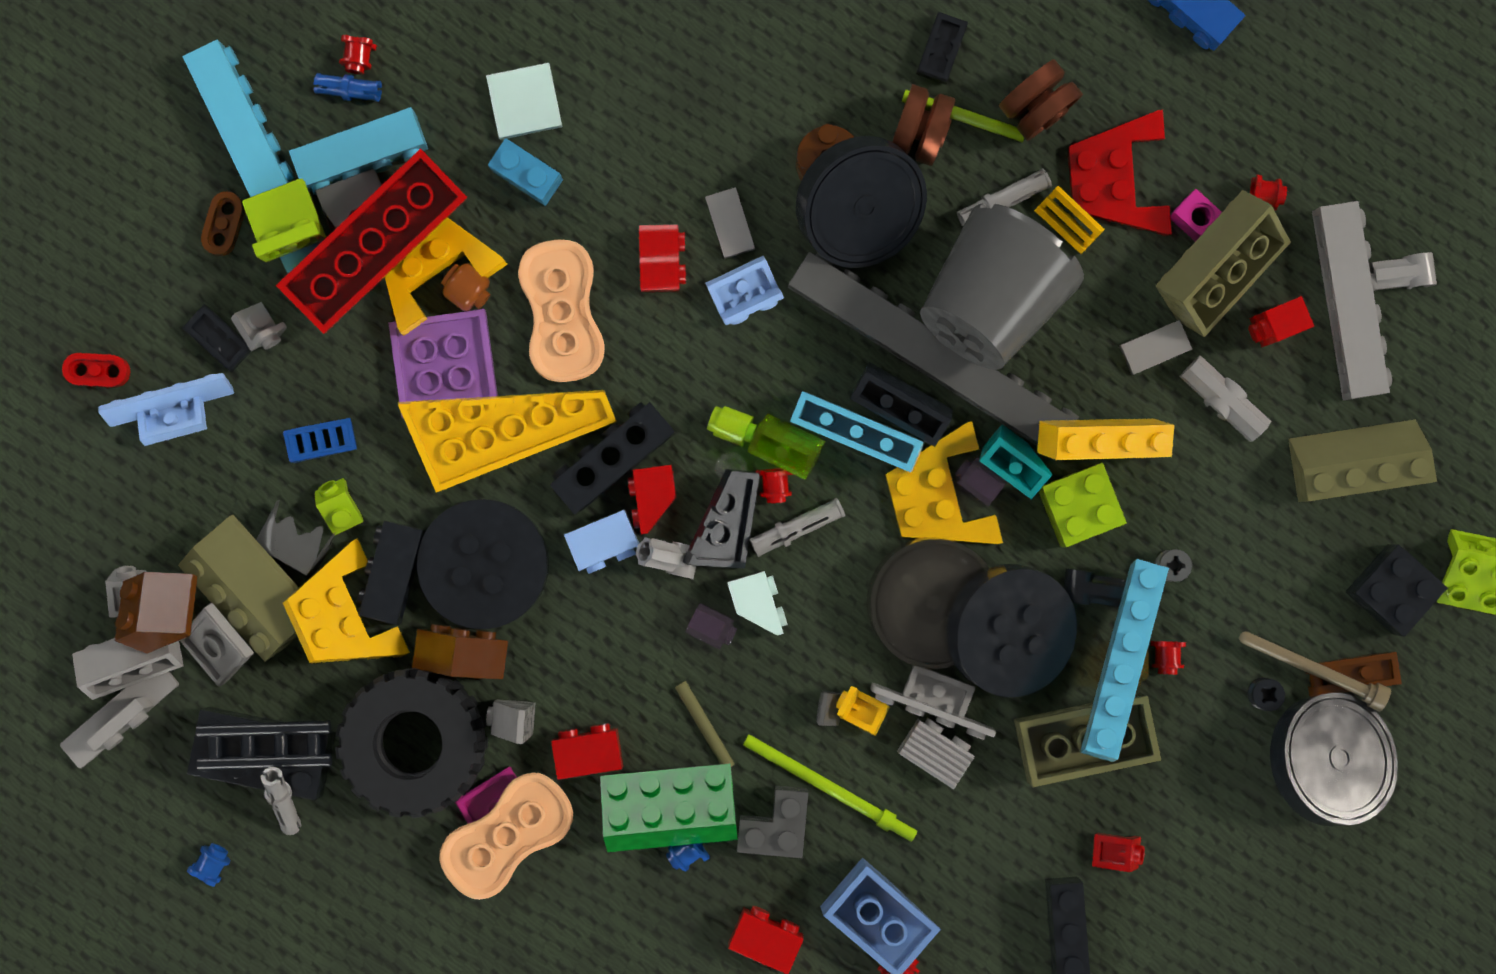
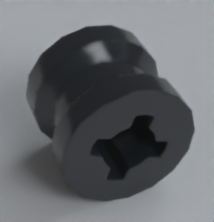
[1247,677,1285,711]

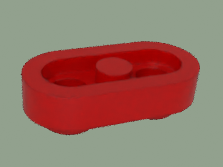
[62,353,131,388]

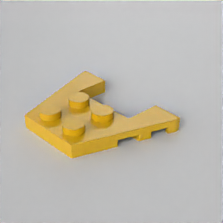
[385,218,508,336]
[885,421,1003,544]
[283,538,410,663]

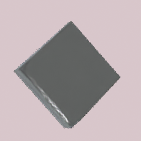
[816,690,841,726]

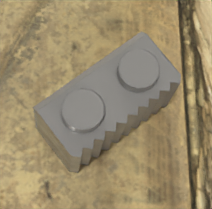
[897,718,975,789]

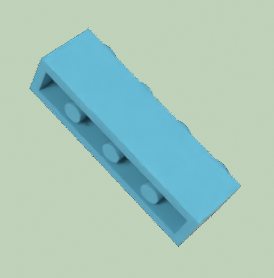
[289,107,428,194]
[790,391,925,472]

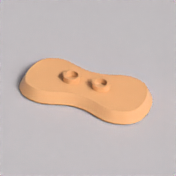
[518,240,604,382]
[439,773,573,900]

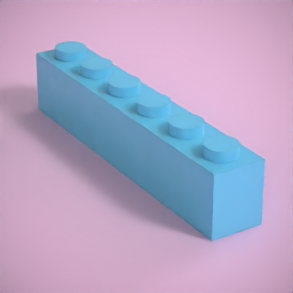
[1080,559,1169,762]

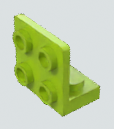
[242,178,326,262]
[1437,529,1496,615]

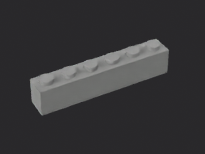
[1312,201,1392,401]

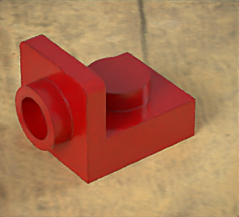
[1092,833,1145,872]

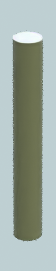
[675,681,735,767]

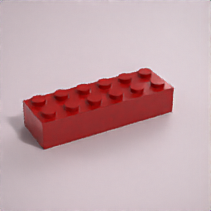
[276,148,467,334]

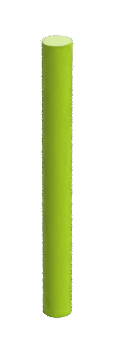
[902,90,1024,143]

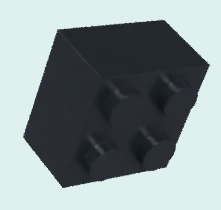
[1345,544,1448,637]

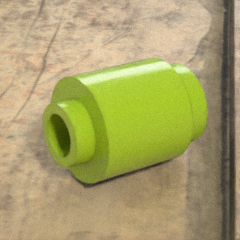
[707,406,757,447]

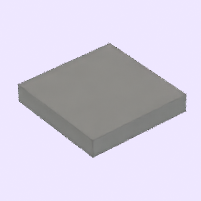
[179,603,254,687]

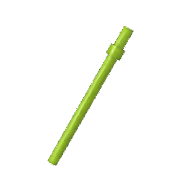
[743,734,917,842]

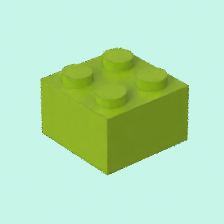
[1038,463,1127,547]

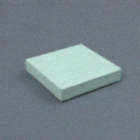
[486,63,563,140]

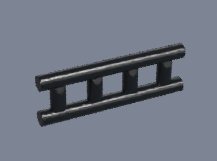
[196,720,332,771]

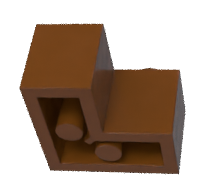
[412,624,508,679]

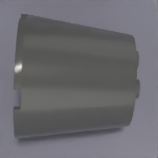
[920,203,1084,370]

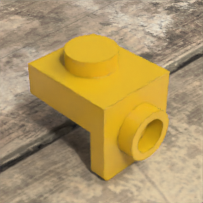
[836,686,890,736]

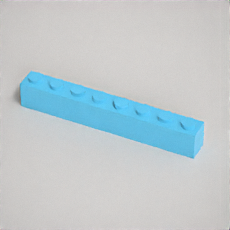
[182,39,320,273]

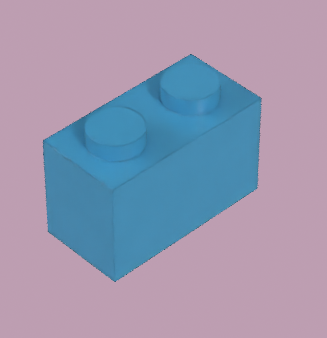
[488,138,563,206]

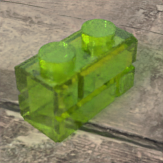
[747,414,826,480]

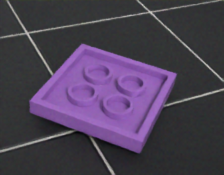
[388,309,498,419]

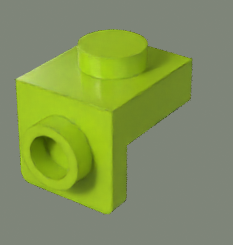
[315,478,363,536]

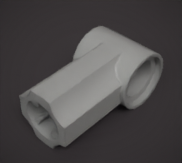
[1369,252,1437,291]
[636,537,697,579]

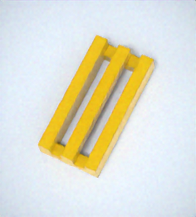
[1034,186,1105,254]

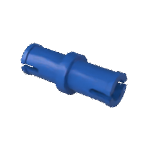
[313,73,382,102]

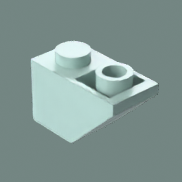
[727,571,788,636]

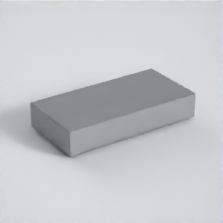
[705,187,755,259]
[1119,320,1192,375]

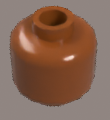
[441,263,491,311]

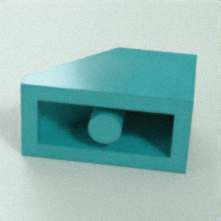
[980,424,1052,499]

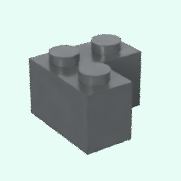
[737,785,808,858]

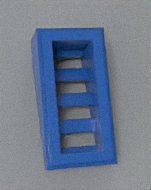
[283,418,357,463]

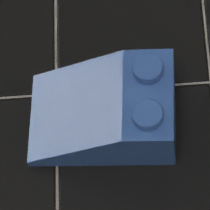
[820,858,941,974]

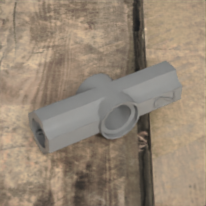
[1179,356,1272,442]

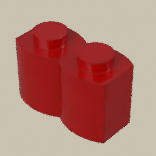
[639,225,686,292]

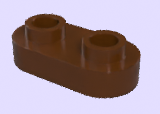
[201,191,245,256]

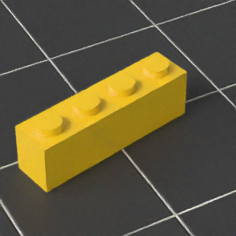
[1037,419,1174,460]

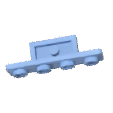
[98,373,234,446]

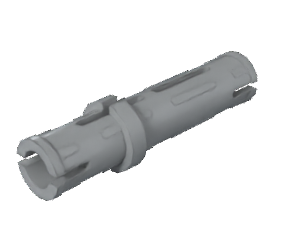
[957,168,1052,226]
[750,497,845,557]
[261,767,302,835]

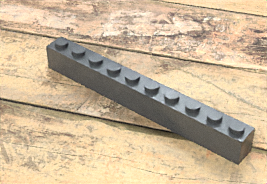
[788,252,1079,446]

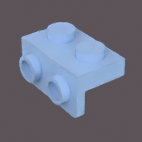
[705,256,784,325]

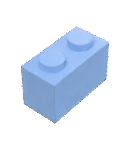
[564,510,639,574]

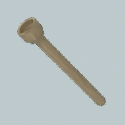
[1239,631,1391,712]

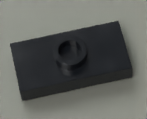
[916,12,968,85]
[182,304,251,372]

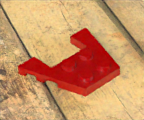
[1068,110,1172,236]

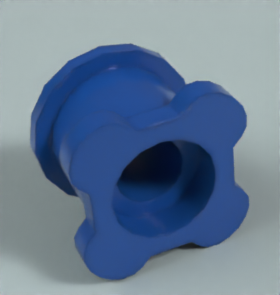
[187,843,231,887]
[666,843,710,872]

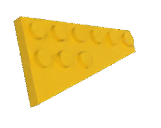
[398,390,616,493]

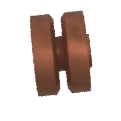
[999,59,1083,141]
[892,84,955,166]

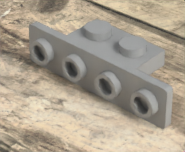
[870,664,996,740]
[60,672,179,768]

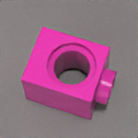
[1170,189,1222,242]

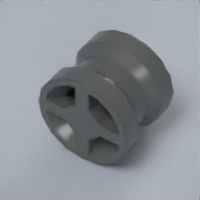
[1155,549,1192,582]

